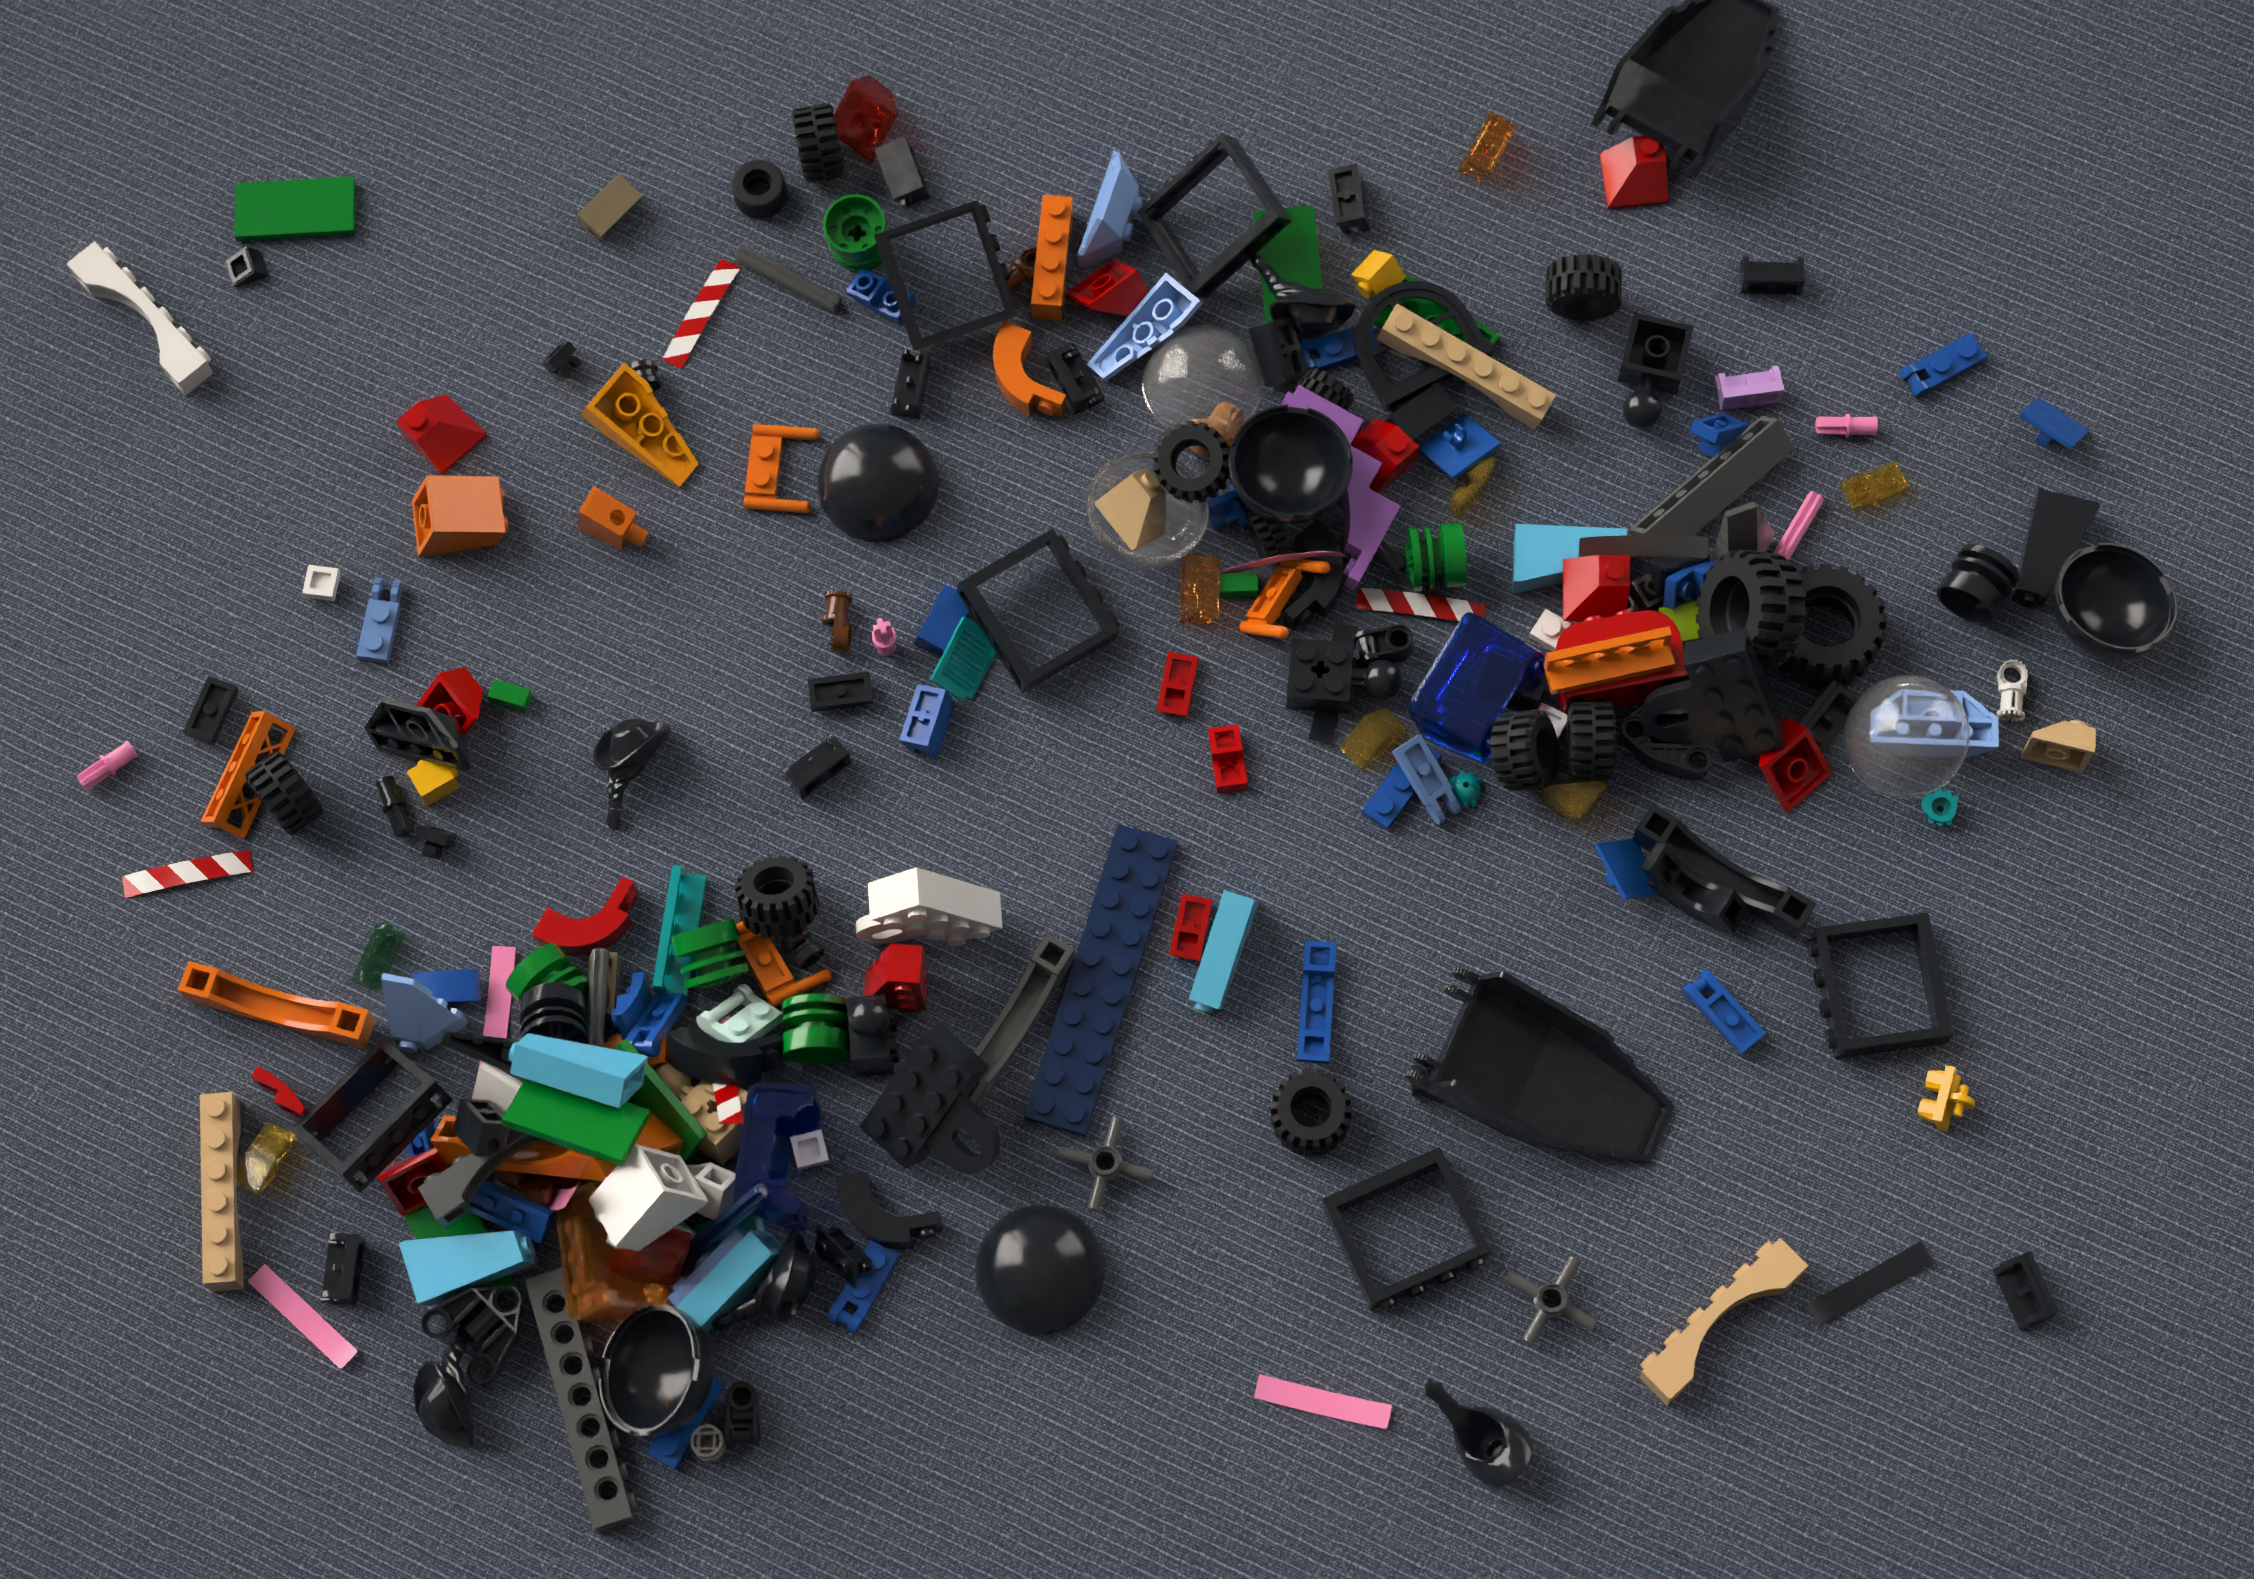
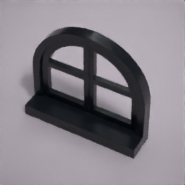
[1355,281,1495,412]

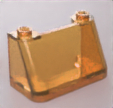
[556,1180,671,1322]

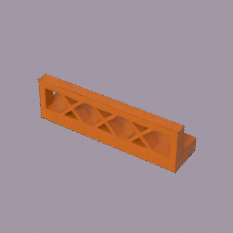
[1544,626,1675,695]
[200,711,296,839]

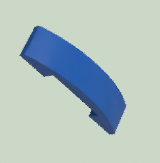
[1297,940,1337,1064]

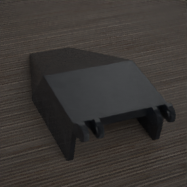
[1591,0,1779,179]
[1404,967,1674,1163]

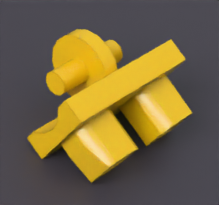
[1918,1065,1975,1132]

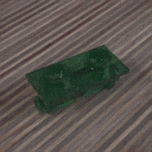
[351,923,405,992]

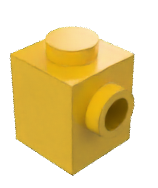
[1351,250,1406,299]
[407,760,460,807]

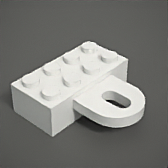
[856,867,1003,946]

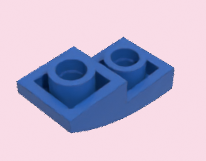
[845,268,916,325]
[1663,561,1715,609]
[412,969,481,1004]
[611,972,651,1040]

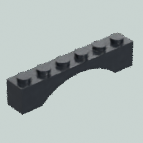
[1633,804,1816,940]

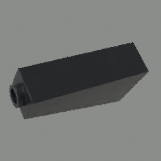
[2011,488,2100,607]

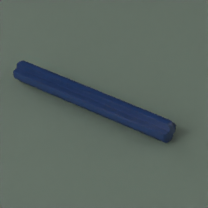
[672,1183,771,1269]

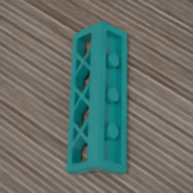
[652,865,708,1000]

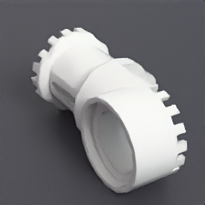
[1997,659,2028,722]

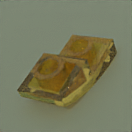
[1449,456,1496,519]
[1839,460,1910,511]
[236,1122,296,1195]

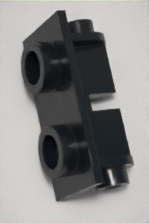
[815,1225,873,1288]

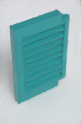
[929,616,996,701]

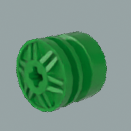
[823,194,892,272]
[1404,523,1467,592]
[671,919,749,989]
[506,943,589,1002]
[782,994,850,1064]

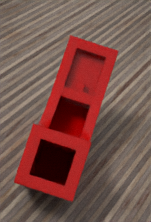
[531,876,638,956]

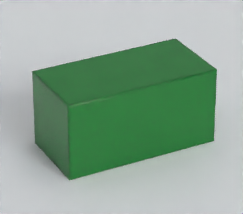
[1219,572,1258,598]
[487,679,533,713]

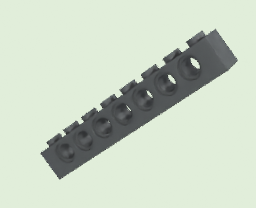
[525,1268,639,1534]

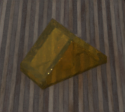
[1340,707,1407,770]
[1541,780,1607,828]

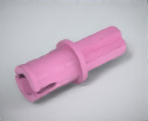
[1815,414,1878,438]
[872,618,897,657]
[77,741,139,790]

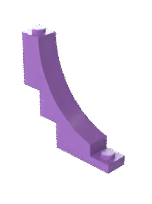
[1281,385,1401,592]

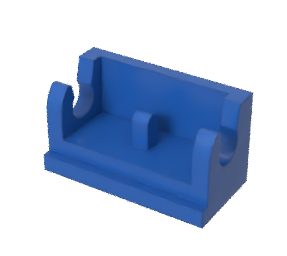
[914,584,969,656]
[899,684,955,759]

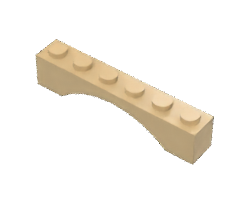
[1377,304,1556,430]
[200,1092,244,1292]
[1639,1238,1809,1406]

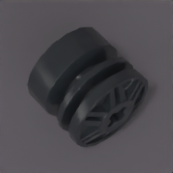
[1937,544,2020,625]
[519,982,588,1044]

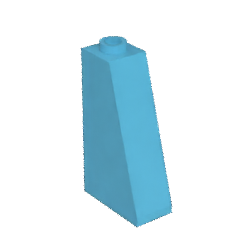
[1512,524,1632,593]
[1189,890,1260,1013]
[509,1033,648,1108]
[676,1230,783,1333]
[399,1231,535,1307]

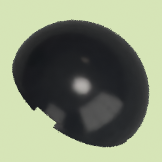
[1228,405,1353,524]
[817,424,939,542]
[2052,543,2177,660]
[975,1205,1105,1334]
[599,1304,714,1436]

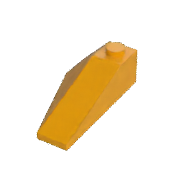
[580,363,698,488]

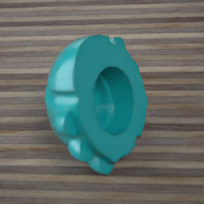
[1449,771,1482,808]
[1921,788,1959,826]

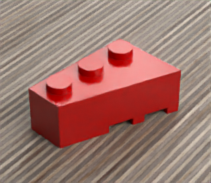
[863,944,929,1013]

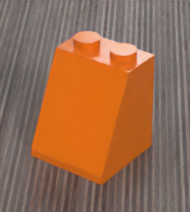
[412,475,508,557]

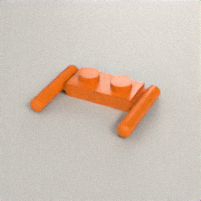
[743,424,820,513]
[1239,559,1330,639]
[735,921,832,1007]

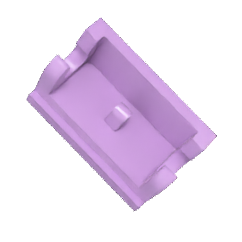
[1715,365,1785,410]

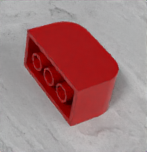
[1555,610,1689,715]

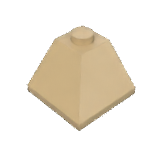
[1094,468,1166,551]
[2021,720,2096,773]

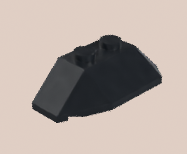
[364,698,471,771]

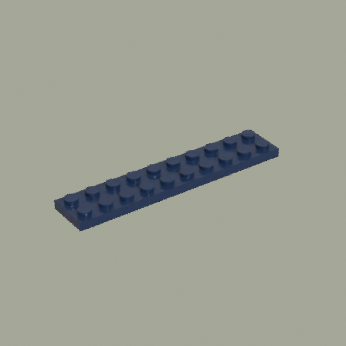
[1024,824,1178,1137]

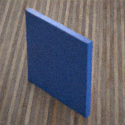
[2019,397,2089,450]
[1419,414,1501,480]
[1594,838,1659,901]

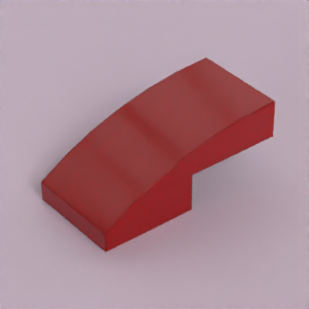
[1157,652,1199,717]
[1208,724,1248,794]
[1169,894,1213,961]
[251,1066,308,1118]

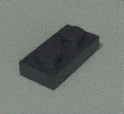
[808,672,873,712]
[183,676,239,745]

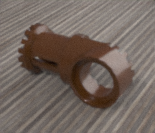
[992,246,1037,293]
[822,590,853,653]
[494,1170,554,1205]

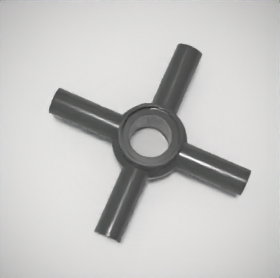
[1057,1116,1154,1212]
[1505,1256,1597,1346]

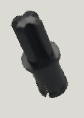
[375,776,412,838]

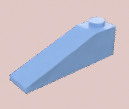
[1087,273,1203,381]
[381,973,468,1053]

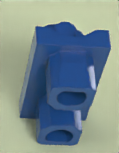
[1204,483,1251,531]

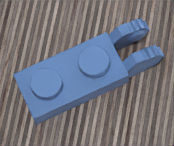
[356,578,403,664]
[1392,734,1461,825]

